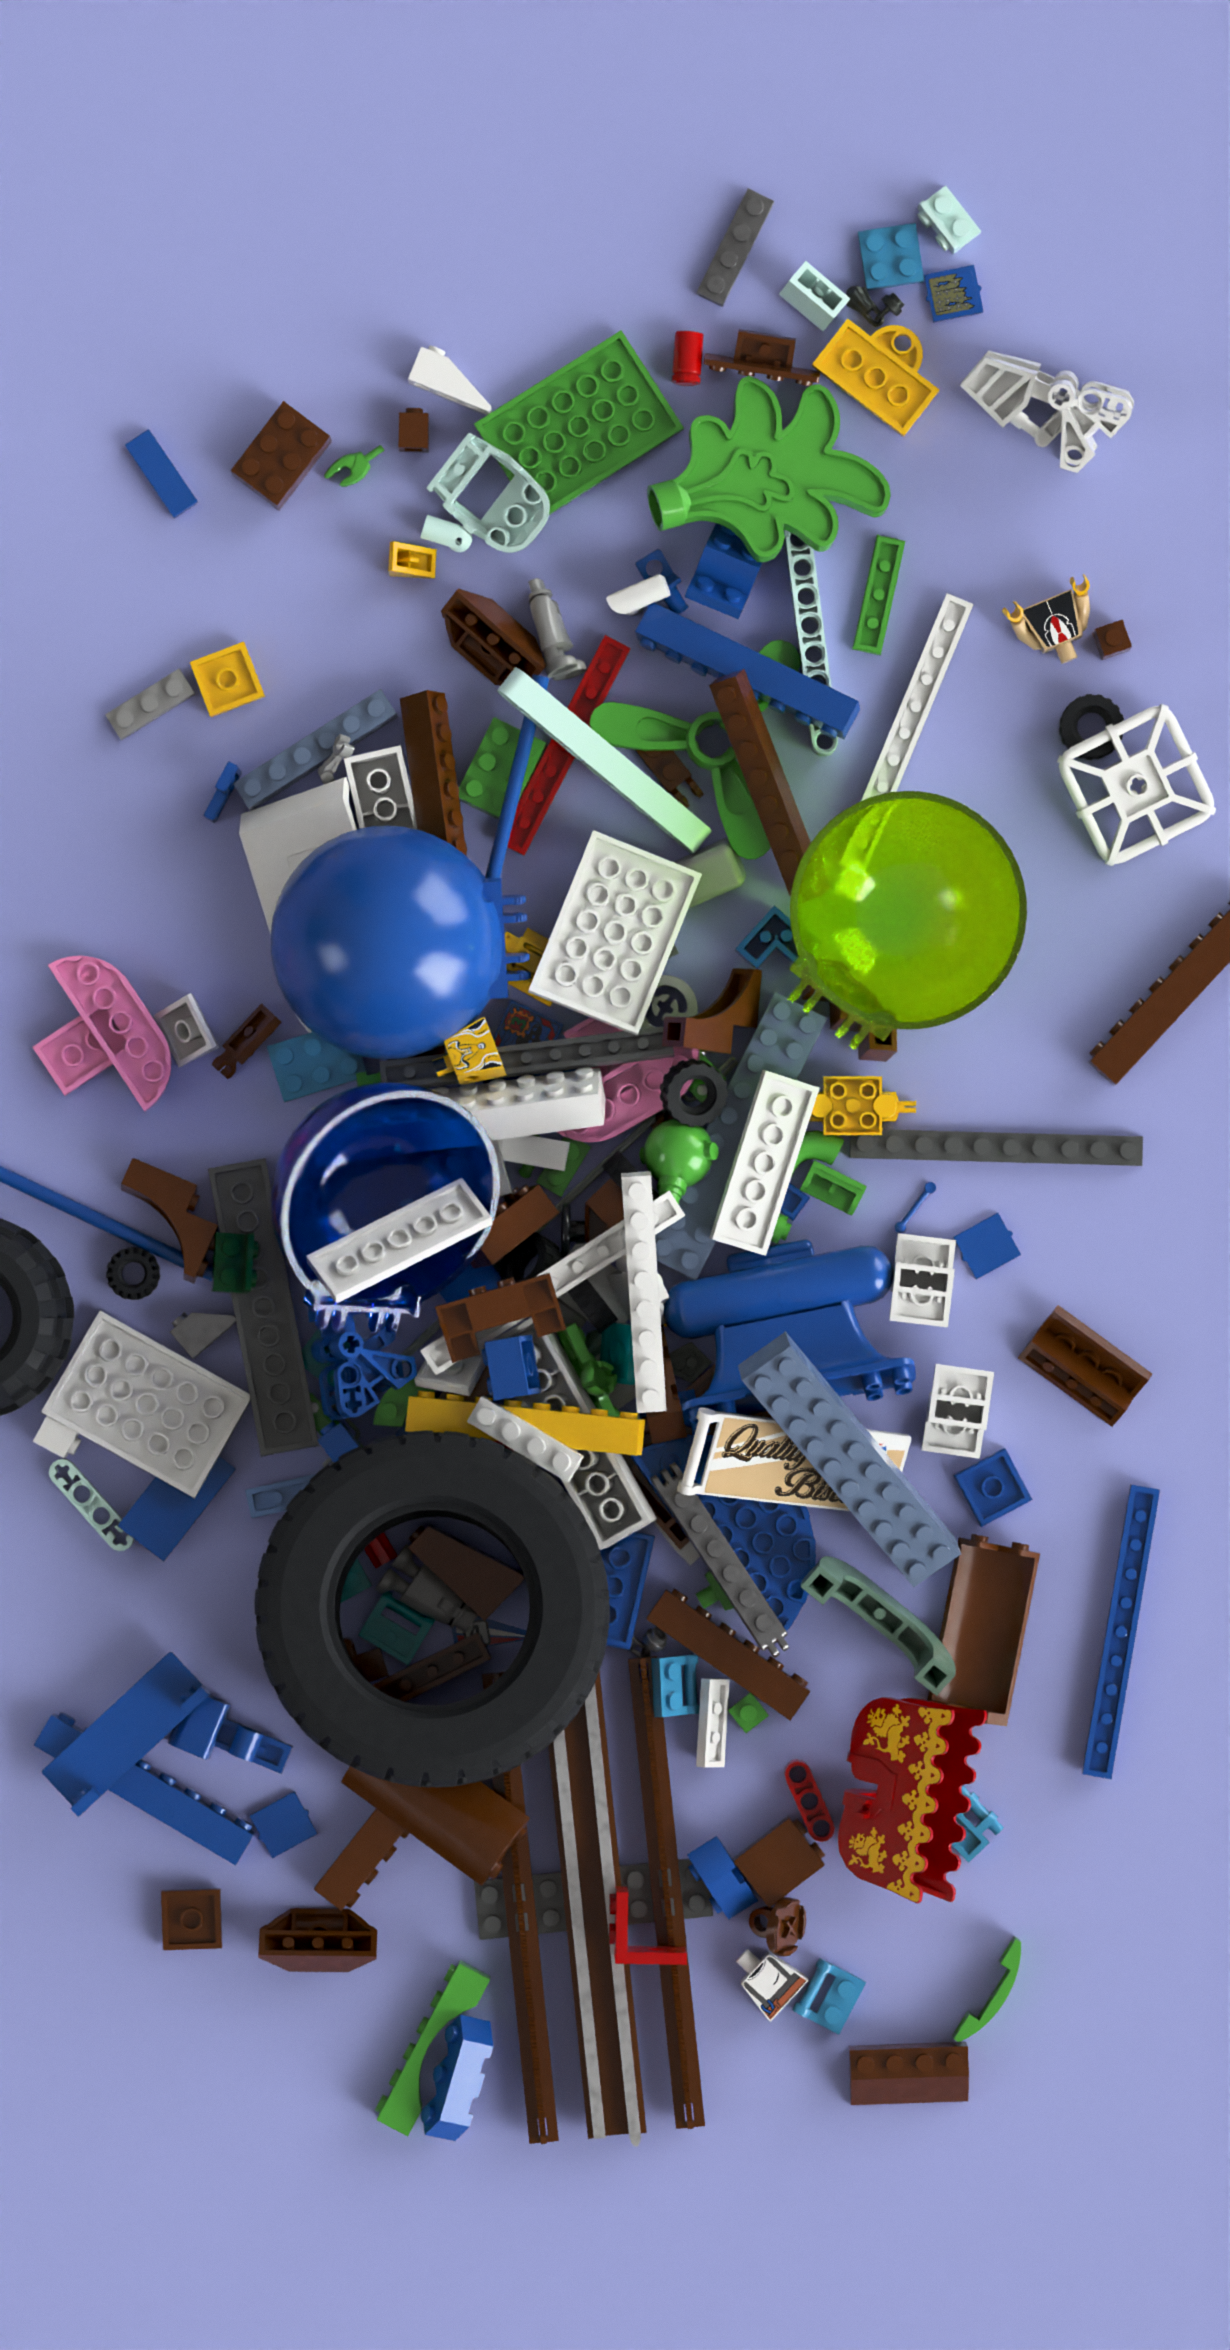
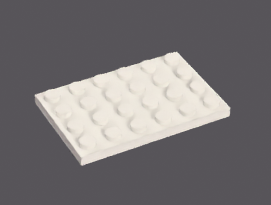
[528,830,702,1035]
[41,1310,251,1499]

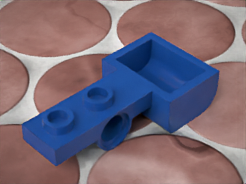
[167,1695,293,1774]

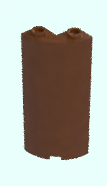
[927,1534,1040,1726]
[341,1766,530,1886]

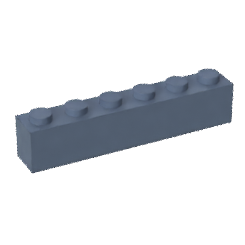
[233,689,398,811]

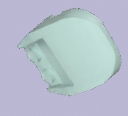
[426,433,550,553]

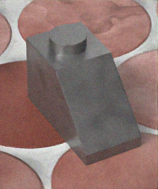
[170,1312,236,1358]

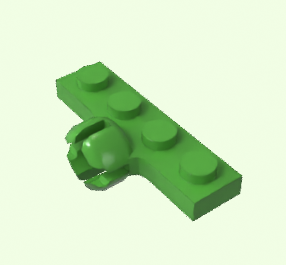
[557,1323,620,1417]

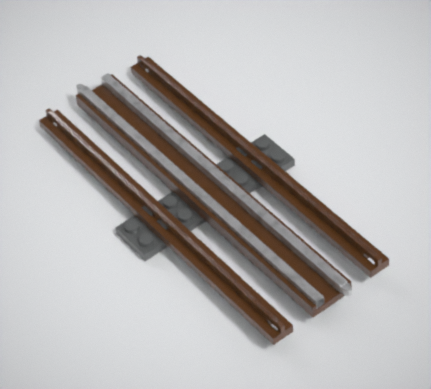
[474,1656,713,2147]

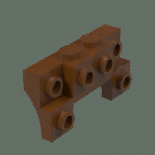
[435,1273,566,1363]

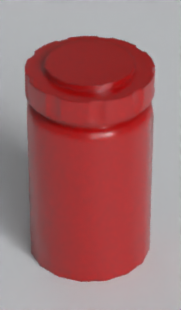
[671,331,704,386]

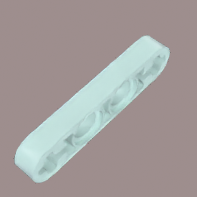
[49,1459,134,1551]

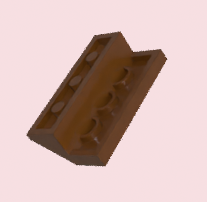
[1018,1305,1152,1427]

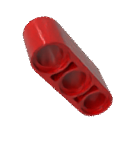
[784,1759,835,1842]

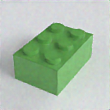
[459,717,547,820]

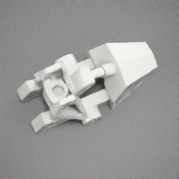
[960,350,1134,473]

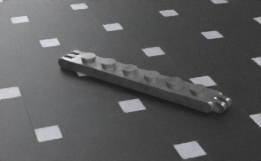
[650,1462,789,1658]

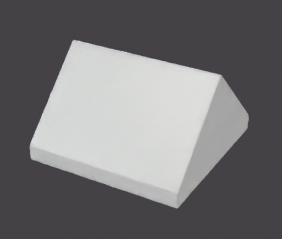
[153,993,220,1067]

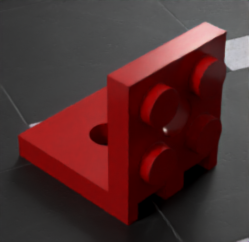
[609,1886,687,1965]

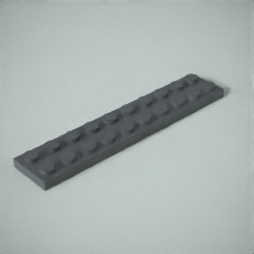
[208,1158,319,1457]

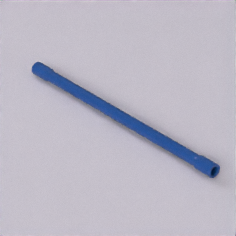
[485,674,549,878]
[0,1166,213,1282]

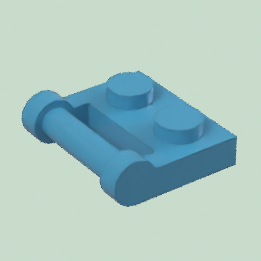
[651,1654,700,1717]
[792,1958,866,2035]

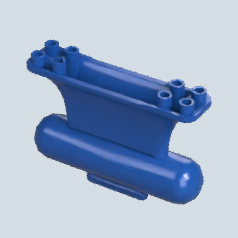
[663,1239,916,1435]

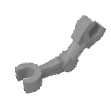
[318,734,355,784]

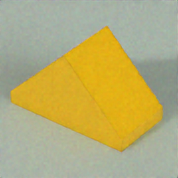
[388,541,437,579]

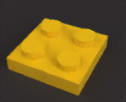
[190,642,265,718]

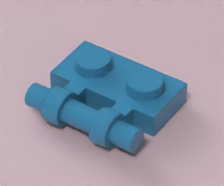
[952,1785,1004,1863]

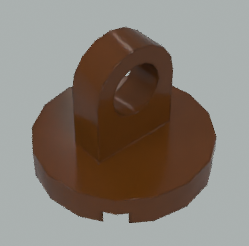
[749,1897,806,1957]

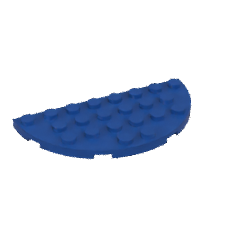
[630,1435,816,1631]

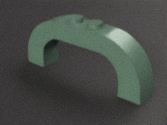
[800,1556,956,1696]

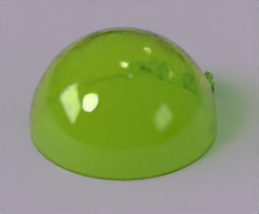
[787,791,1027,1050]

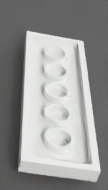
[709,1070,819,1256]
[306,1178,492,1303]

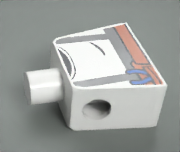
[736,1949,809,2022]

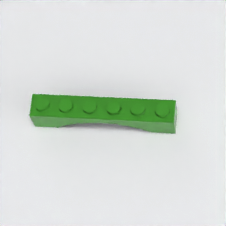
[375,1960,491,2137]

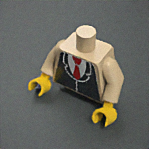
[1002,574,1090,664]

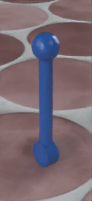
[895,1182,936,1233]

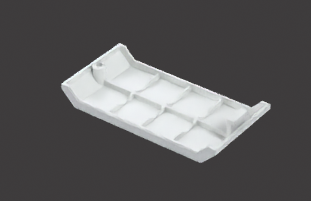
[239,777,357,1033]

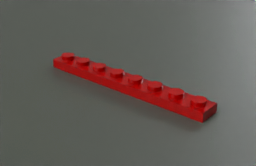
[507,635,631,856]

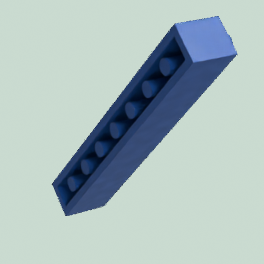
[635,603,860,739]
[33,1712,256,1866]

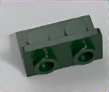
[211,1232,259,1294]

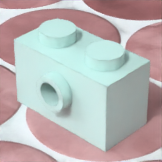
[779,261,850,331]

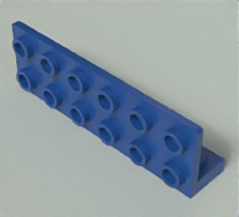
[42,1652,211,1817]

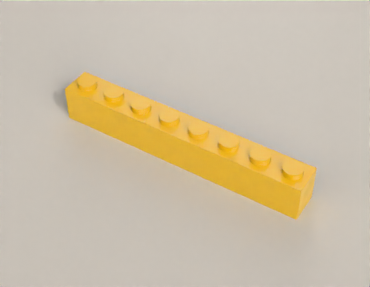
[405,1390,645,1456]

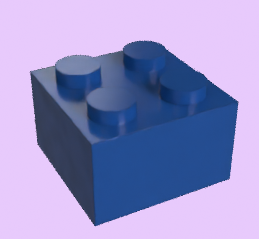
[482,1334,542,1401]

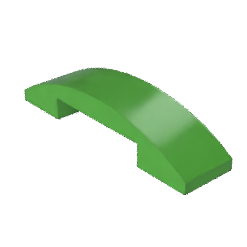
[952,1936,1021,2042]

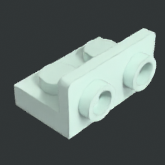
[917,185,981,254]

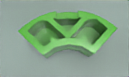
[373,1372,436,1427]

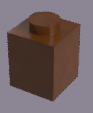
[398,408,429,452]
[1092,619,1132,660]

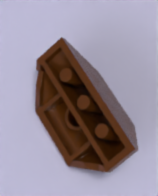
[441,589,546,686]
[258,1908,378,1972]

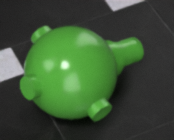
[639,1119,719,1205]

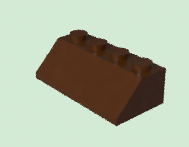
[849,2042,969,2105]

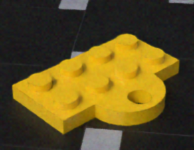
[812,319,940,437]

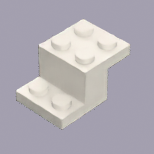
[889,1233,956,1327]
[921,1364,994,1459]

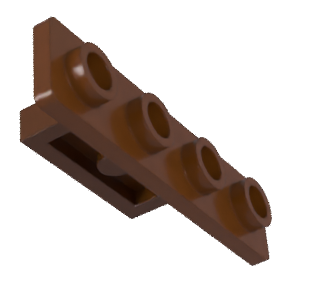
[704,329,820,386]

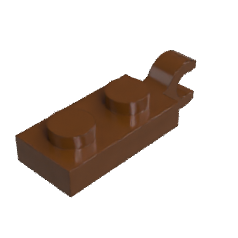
[212,1003,282,1079]

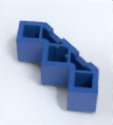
[421,2015,494,2141]

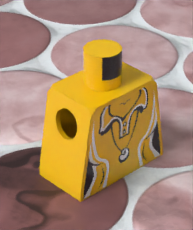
[432,1017,506,1085]

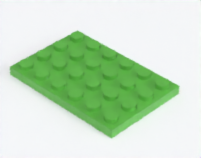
[474,330,684,515]

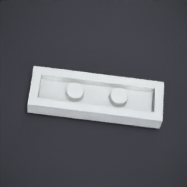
[696,1678,730,1768]

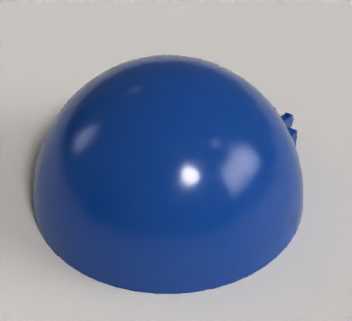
[271,826,531,1059]

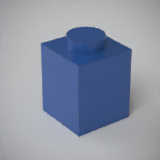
[317,1421,361,1462]

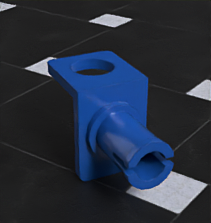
[635,549,689,614]

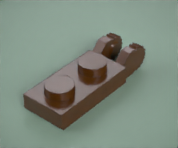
[635,750,704,808]

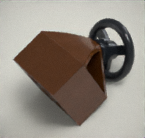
[561,1178,624,1259]

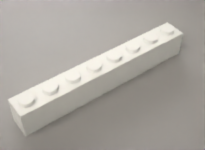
[621,1171,667,1413]

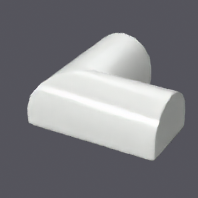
[606,574,670,616]

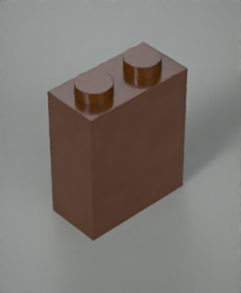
[733,1816,825,1908]

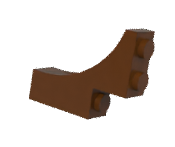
[662,968,762,1054]
[121,1158,218,1284]

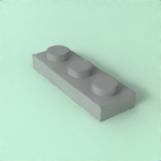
[105,669,195,741]

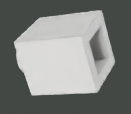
[33,1416,81,1458]

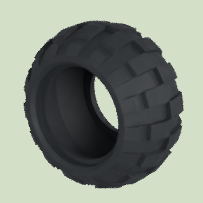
[0,1218,75,1416]

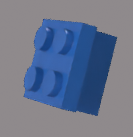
[684,523,762,619]

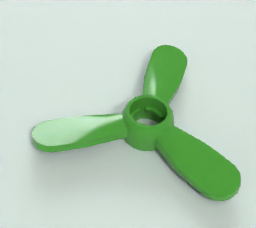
[590,640,801,860]

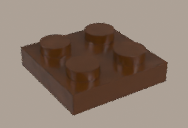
[161,1888,223,1950]

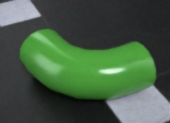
[791,1130,844,1178]

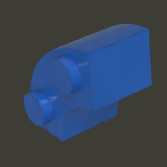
[687,1836,758,1919]

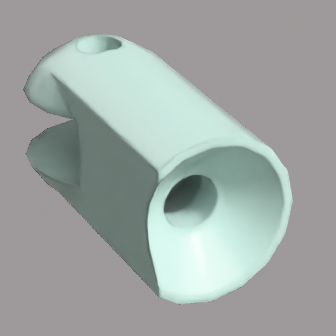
[420,515,473,552]

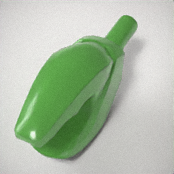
[324,445,385,487]

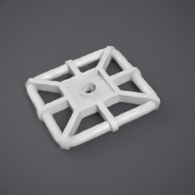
[1057,704,1216,866]

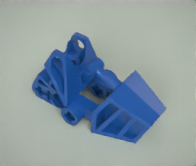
[307,1266,417,1421]

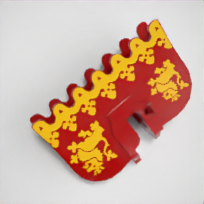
[838,1697,987,1904]

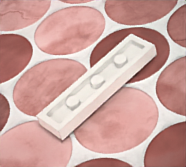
[467,1396,584,1482]

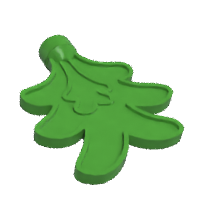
[647,376,891,563]

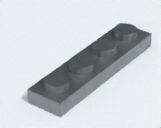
[696,188,774,307]

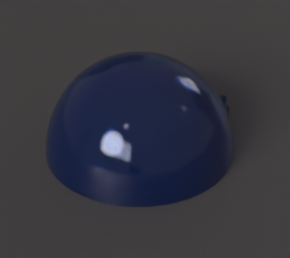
[270,1082,500,1333]

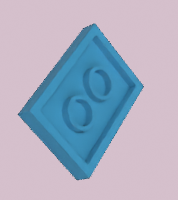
[266,1032,368,1103]

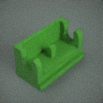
[799,1160,867,1216]

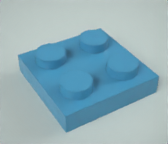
[858,223,924,291]

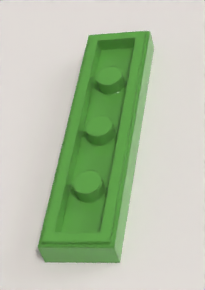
[852,535,905,656]

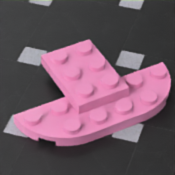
[32,956,172,1112]
[557,1017,699,1143]

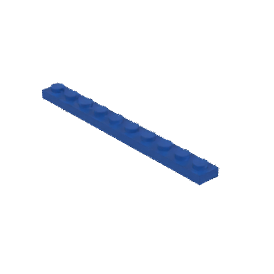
[1082,1484,1160,1779]

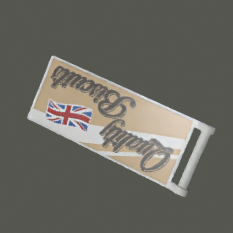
[677,1408,912,1511]

